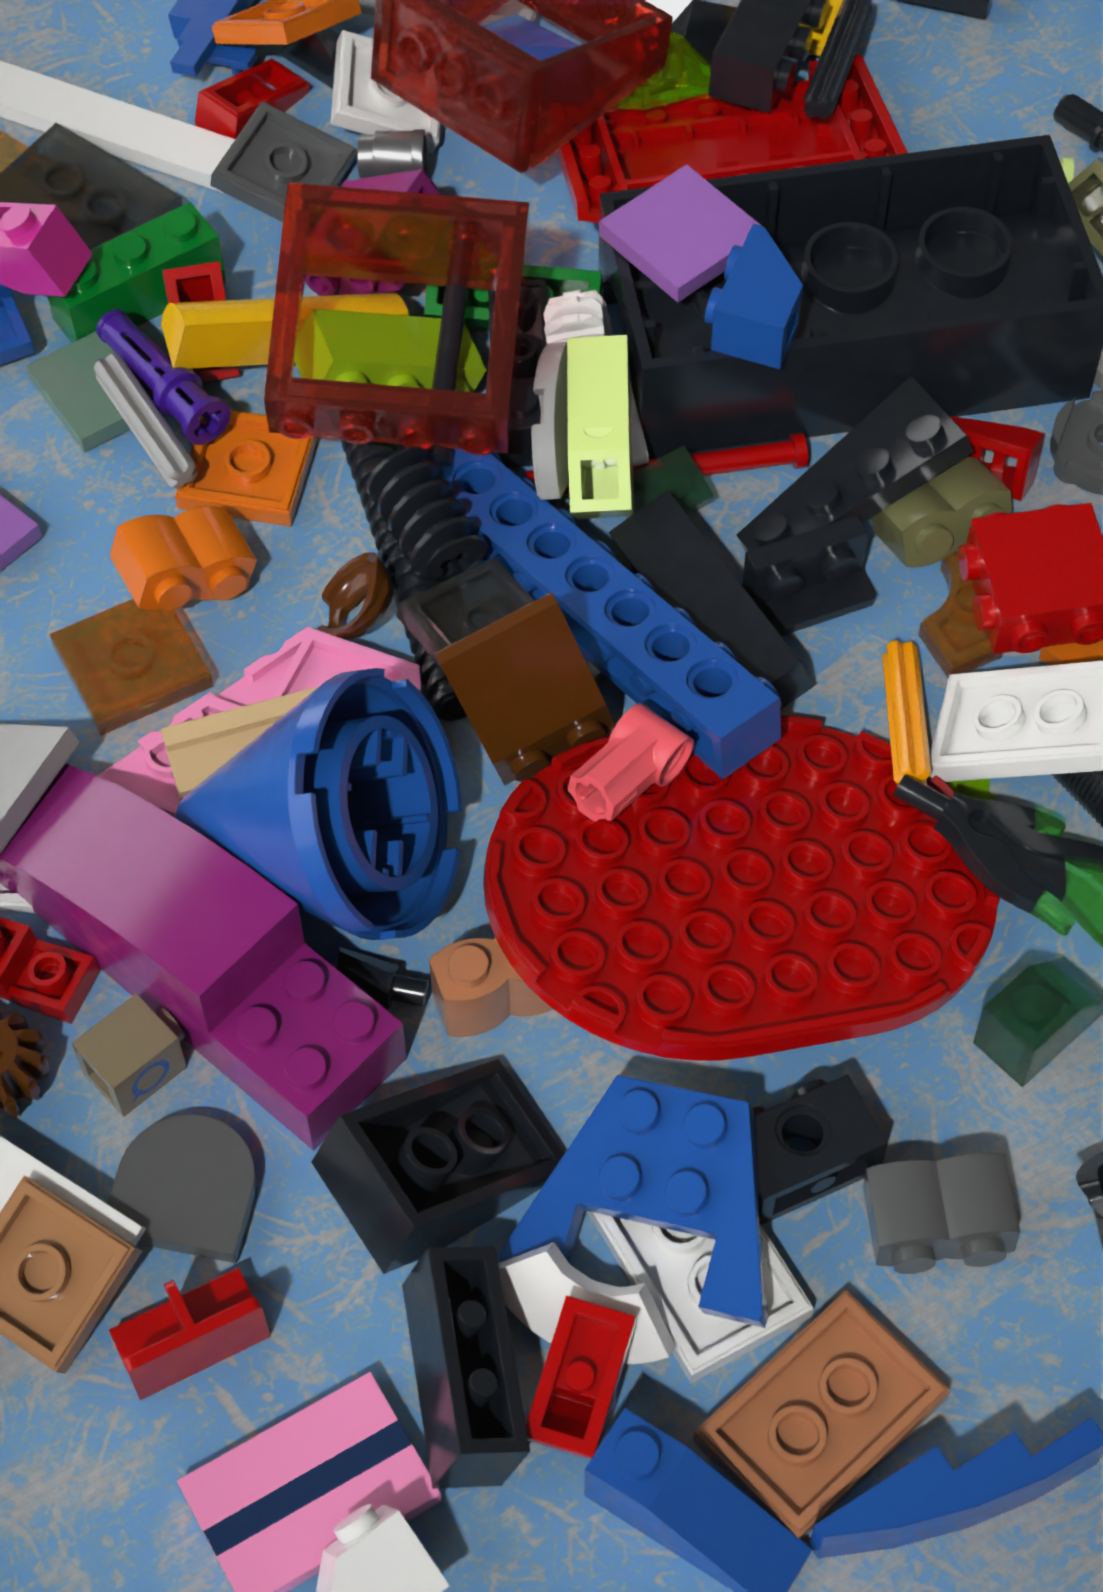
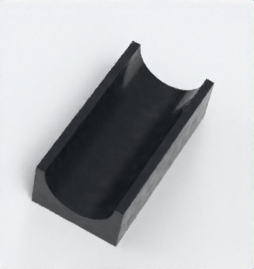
[599,135,1103,460]

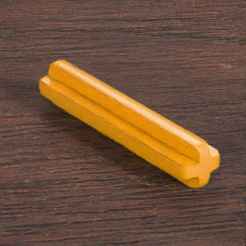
[882,639,932,785]

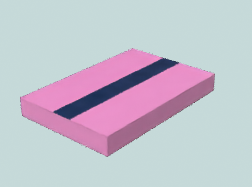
[177,1372,442,1592]

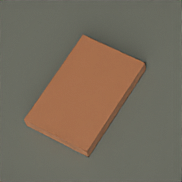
[694,1290,951,1541]

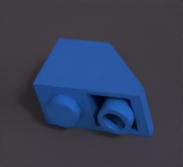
[705,224,803,370]

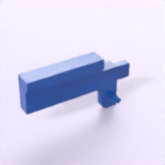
[168,0,258,77]

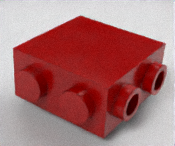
[958,503,1103,654]

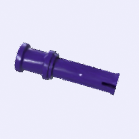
[96,309,231,445]

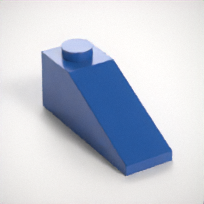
[584,1408,812,1592]

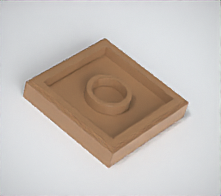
[0,1175,142,1374]

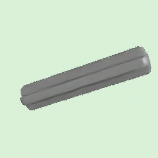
[93,353,197,489]

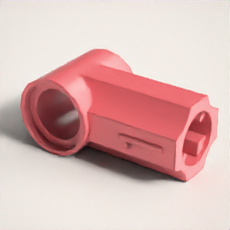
[568,703,694,822]

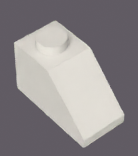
[316,1504,450,1592]

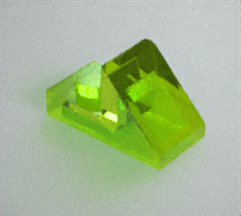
[606,32,711,110]

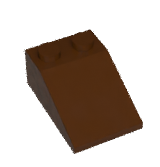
[434,592,615,786]

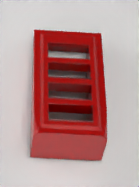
[195,58,310,139]
[949,416,1045,501]

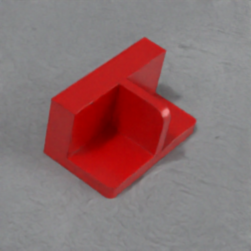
[109,1267,271,1400]

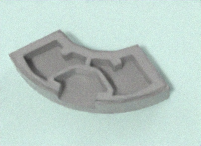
[531,342,569,500]

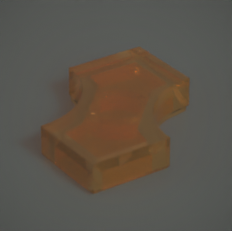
[918,551,1003,678]

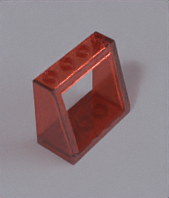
[371,0,673,173]
[264,182,529,455]

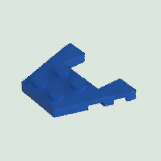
[498,1075,768,1328]

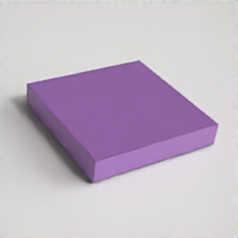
[599,165,762,303]

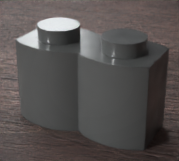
[863,1153,1020,1274]

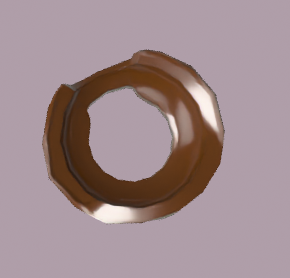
[318,552,394,639]

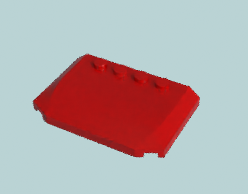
[544,54,908,223]

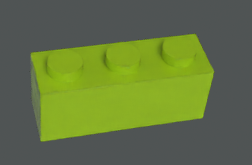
[290,308,487,410]

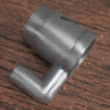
[357,129,428,179]

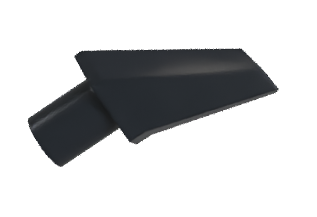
[337,947,429,1010]

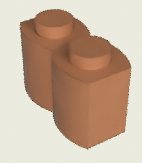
[429,937,553,1037]

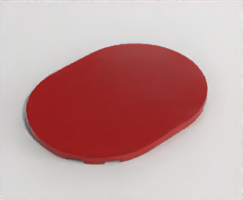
[483,715,1000,1061]

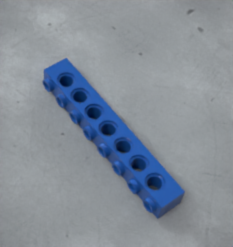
[440,431,782,779]

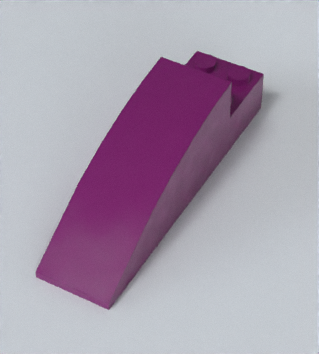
[0,763,407,1151]

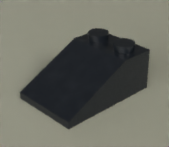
[311,1059,565,1274]

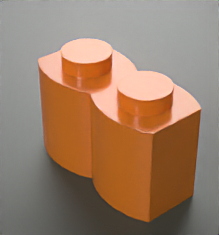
[110,506,257,610]

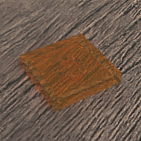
[49,599,214,736]

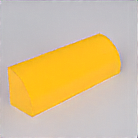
[161,293,409,369]

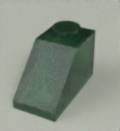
[973,957,1103,1087]

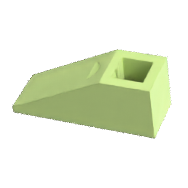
[567,335,635,519]

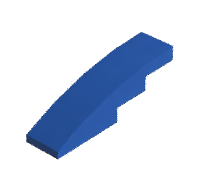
[809,1417,1103,1559]

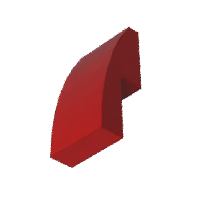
[0,917,101,1024]

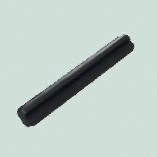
[804,0,873,120]

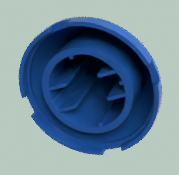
[174,668,462,940]

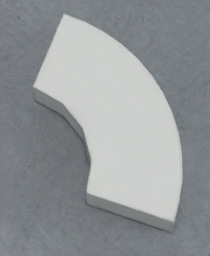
[498,1242,676,1364]

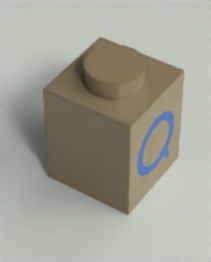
[72,994,187,1117]

